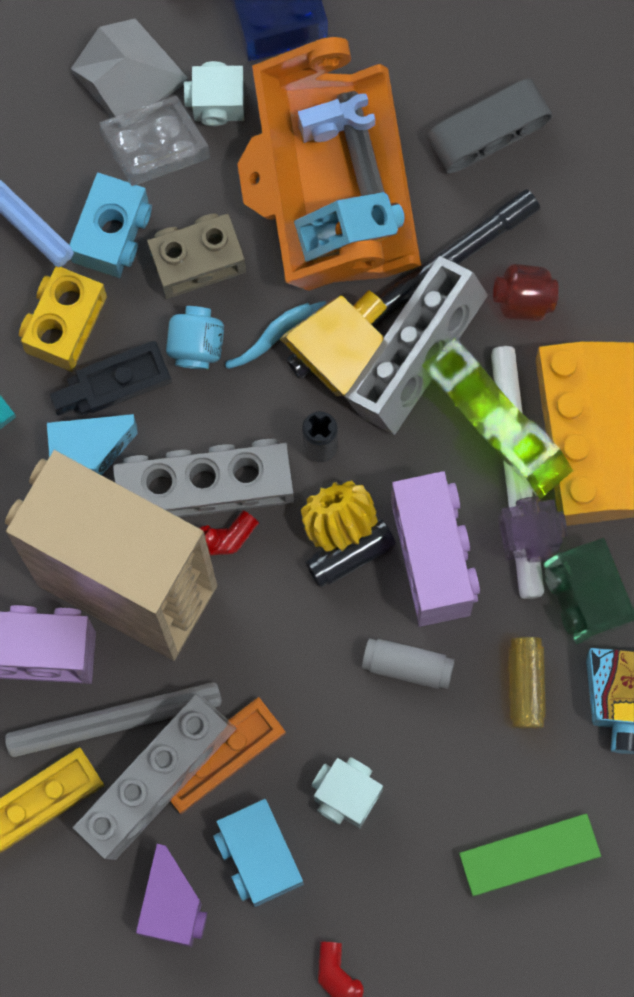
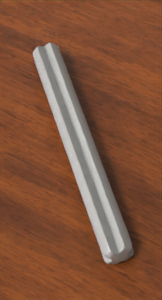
[5,682,222,757]

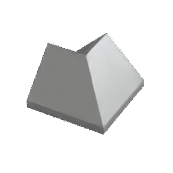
[71,18,188,131]

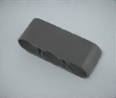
[426,79,553,174]

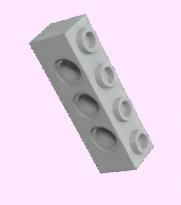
[344,256,488,435]
[113,439,294,518]
[73,694,237,860]

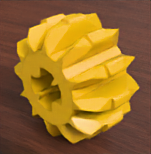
[300,480,378,552]

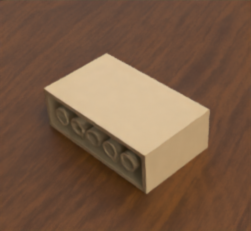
[5,450,217,661]

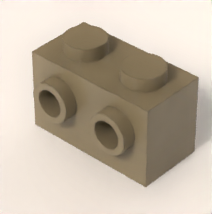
[147,213,246,299]

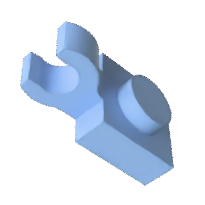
[298,94,375,143]

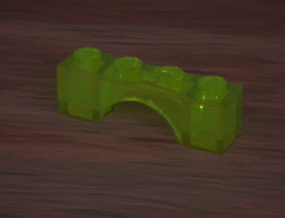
[422,337,574,499]

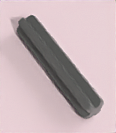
[337,91,385,196]

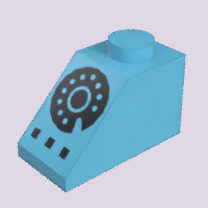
[47,414,138,475]

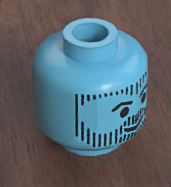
[166,306,224,370]

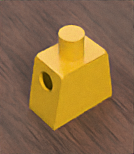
[280,290,387,397]

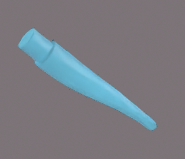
[225,301,327,369]

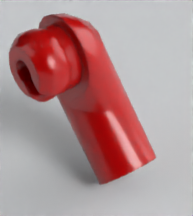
[199,510,259,556]
[318,942,364,997]

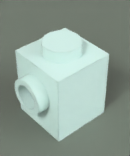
[184,61,245,126]
[311,757,383,829]

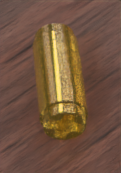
[509,637,546,729]

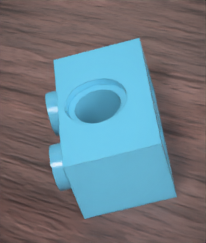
[70,172,152,278]

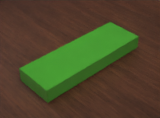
[459,814,601,897]

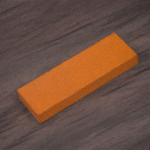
[171,697,286,814]

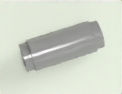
[362,638,455,689]

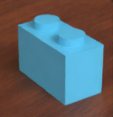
[213,799,304,907]

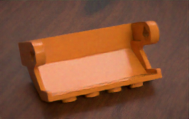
[237,37,421,291]

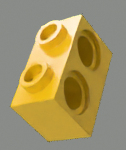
[19,266,107,372]

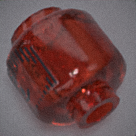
[493,264,559,322]

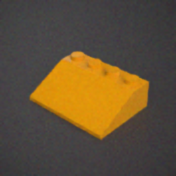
[535,341,634,527]

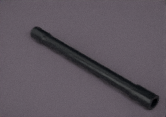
[286,189,541,379]

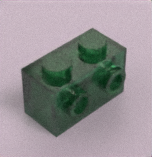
[544,537,634,645]

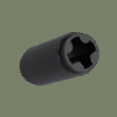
[302,411,338,462]
[305,518,396,588]

